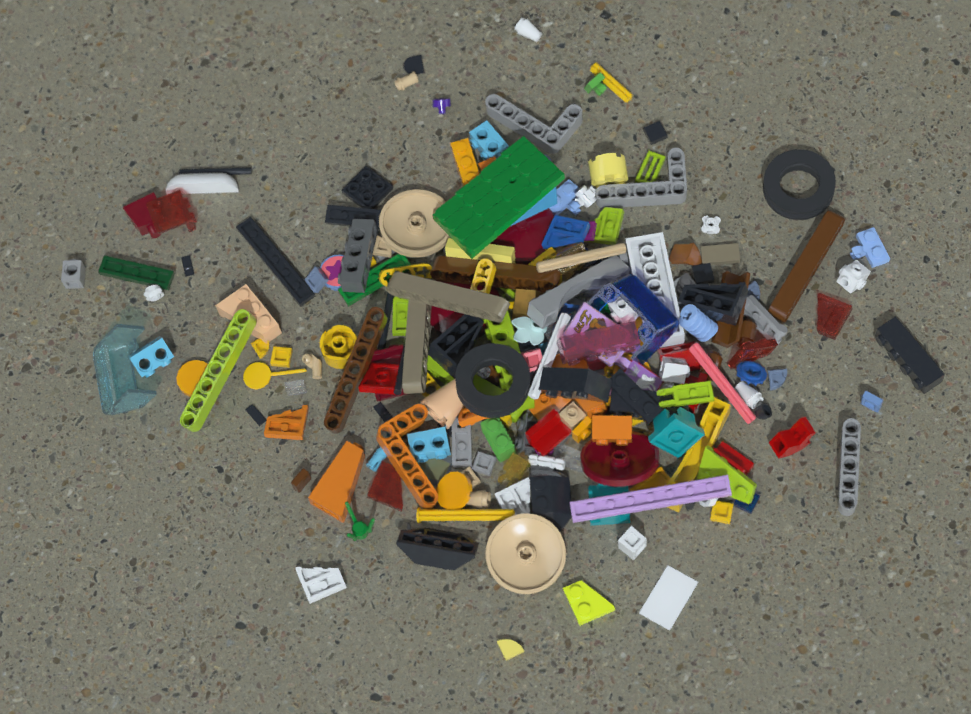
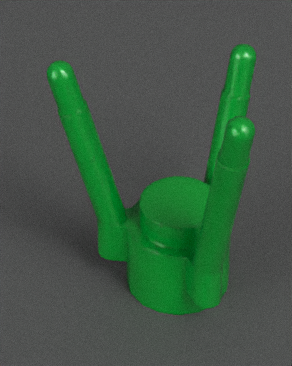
[345,501,375,541]

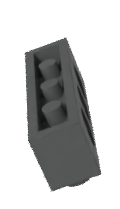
[338,219,378,293]

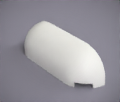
[166,173,239,194]

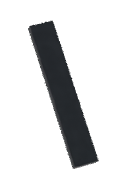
[236,216,315,307]

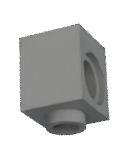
[61,259,86,289]

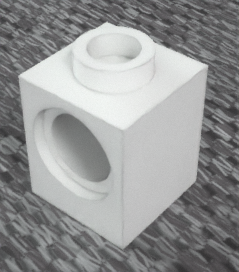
[659,356,690,384]
[618,526,647,560]

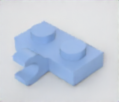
[549,179,581,216]
[850,227,890,268]

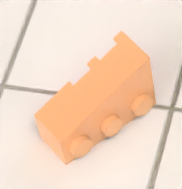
[215,284,282,344]

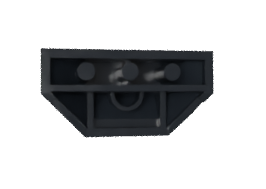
[529,465,572,532]
[396,527,479,571]

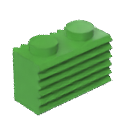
[480,418,516,462]

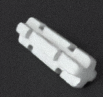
[528,454,566,470]

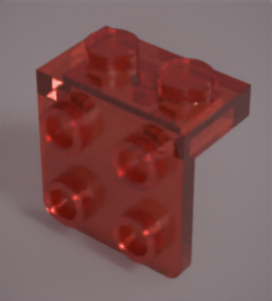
[146,190,197,234]

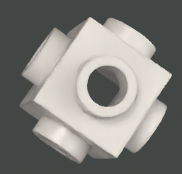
[836,260,871,293]
[607,292,639,327]

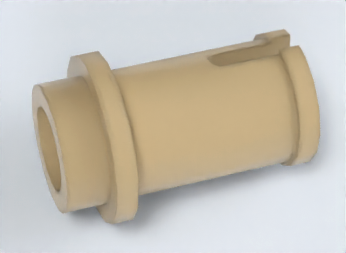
[394,72,419,91]

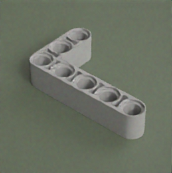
[485,94,583,154]
[595,148,687,209]

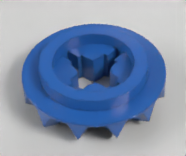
[736,361,767,386]

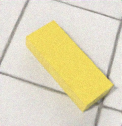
[445,238,516,264]

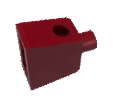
[123,192,165,239]

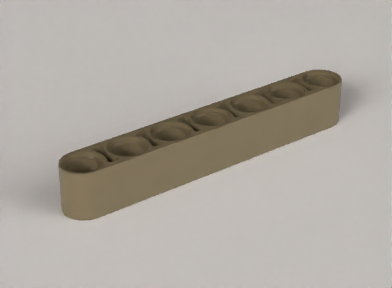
[386,272,510,322]
[402,278,431,394]

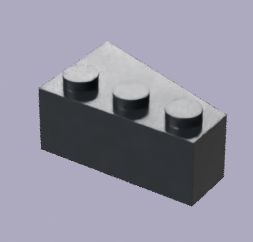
[678,282,749,326]
[428,314,484,379]
[538,367,613,403]

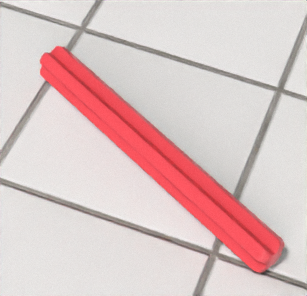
[689,343,756,424]

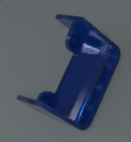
[587,274,679,365]

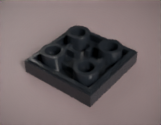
[341,166,394,209]

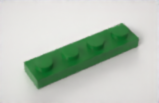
[338,254,411,307]

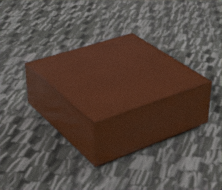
[291,468,311,493]

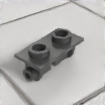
[515,413,537,456]

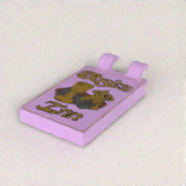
[562,302,641,370]

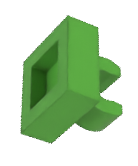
[584,72,607,96]

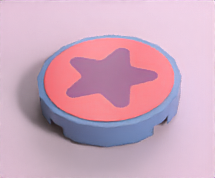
[320,255,354,291]

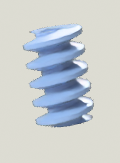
[679,304,718,342]

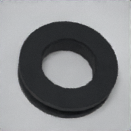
[763,149,836,220]
[455,343,530,418]

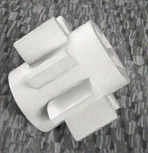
[574,185,596,208]

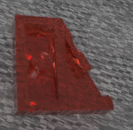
[817,293,853,340]
[727,338,778,370]
[367,461,403,512]

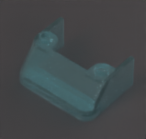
[93,324,157,415]

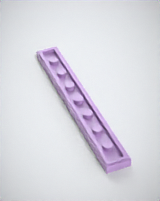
[570,475,732,523]

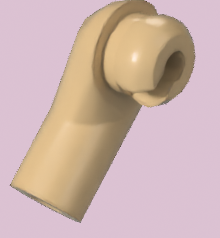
[302,353,322,379]

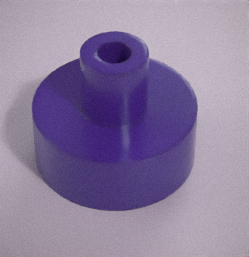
[432,98,451,114]

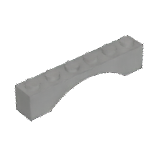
[527,255,630,329]

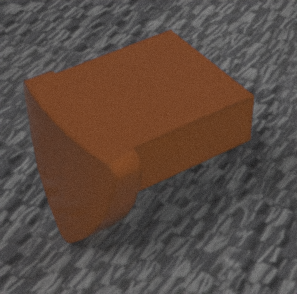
[669,243,702,265]

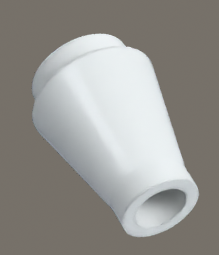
[515,18,542,42]
[735,381,763,409]

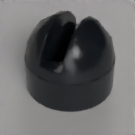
[755,403,772,420]

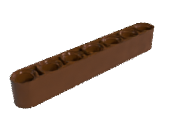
[768,210,846,323]
[430,256,561,293]
[324,307,387,434]

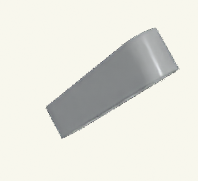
[838,418,861,516]

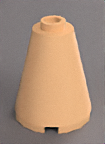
[420,379,464,429]

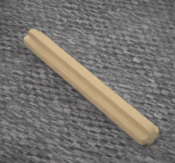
[536,243,626,273]

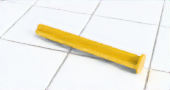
[416,507,515,523]

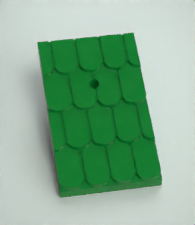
[433,136,565,259]

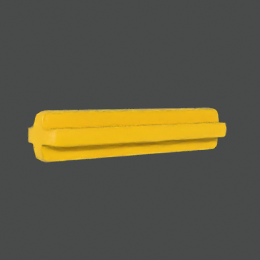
[590,63,633,103]

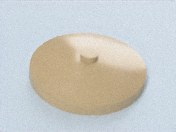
[379,190,451,257]
[486,514,566,594]

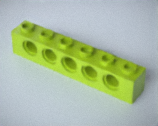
[481,310,535,413]

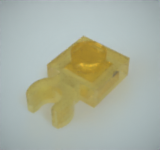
[498,452,531,488]

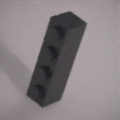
[875,316,945,394]
[608,389,689,421]

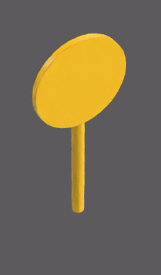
[243,362,307,389]

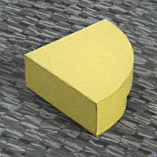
[497,639,524,661]

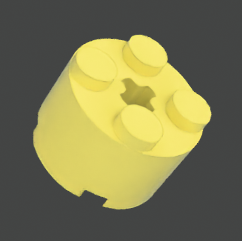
[588,153,628,189]

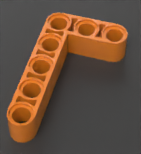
[376,404,438,509]

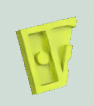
[563,580,615,626]

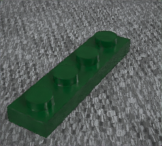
[98,255,175,290]

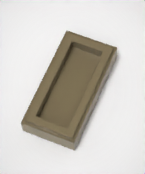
[700,243,740,265]

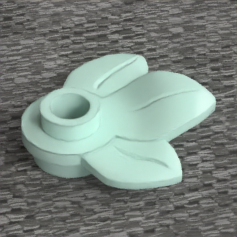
[512,316,547,346]

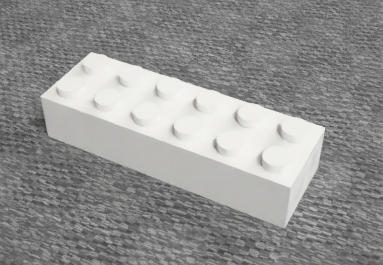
[625,232,685,350]

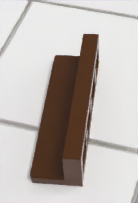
[711,271,750,348]

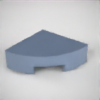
[747,280,760,302]
[768,369,787,391]

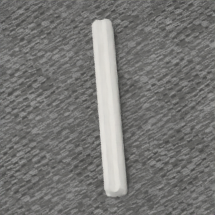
[528,313,571,399]

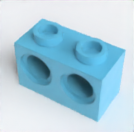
[469,121,509,161]
[128,336,174,377]
[407,427,451,463]

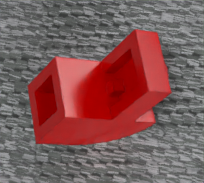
[769,417,816,459]

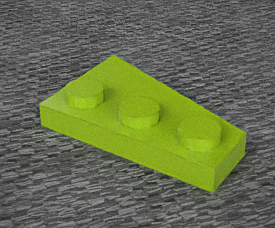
[696,445,757,504]

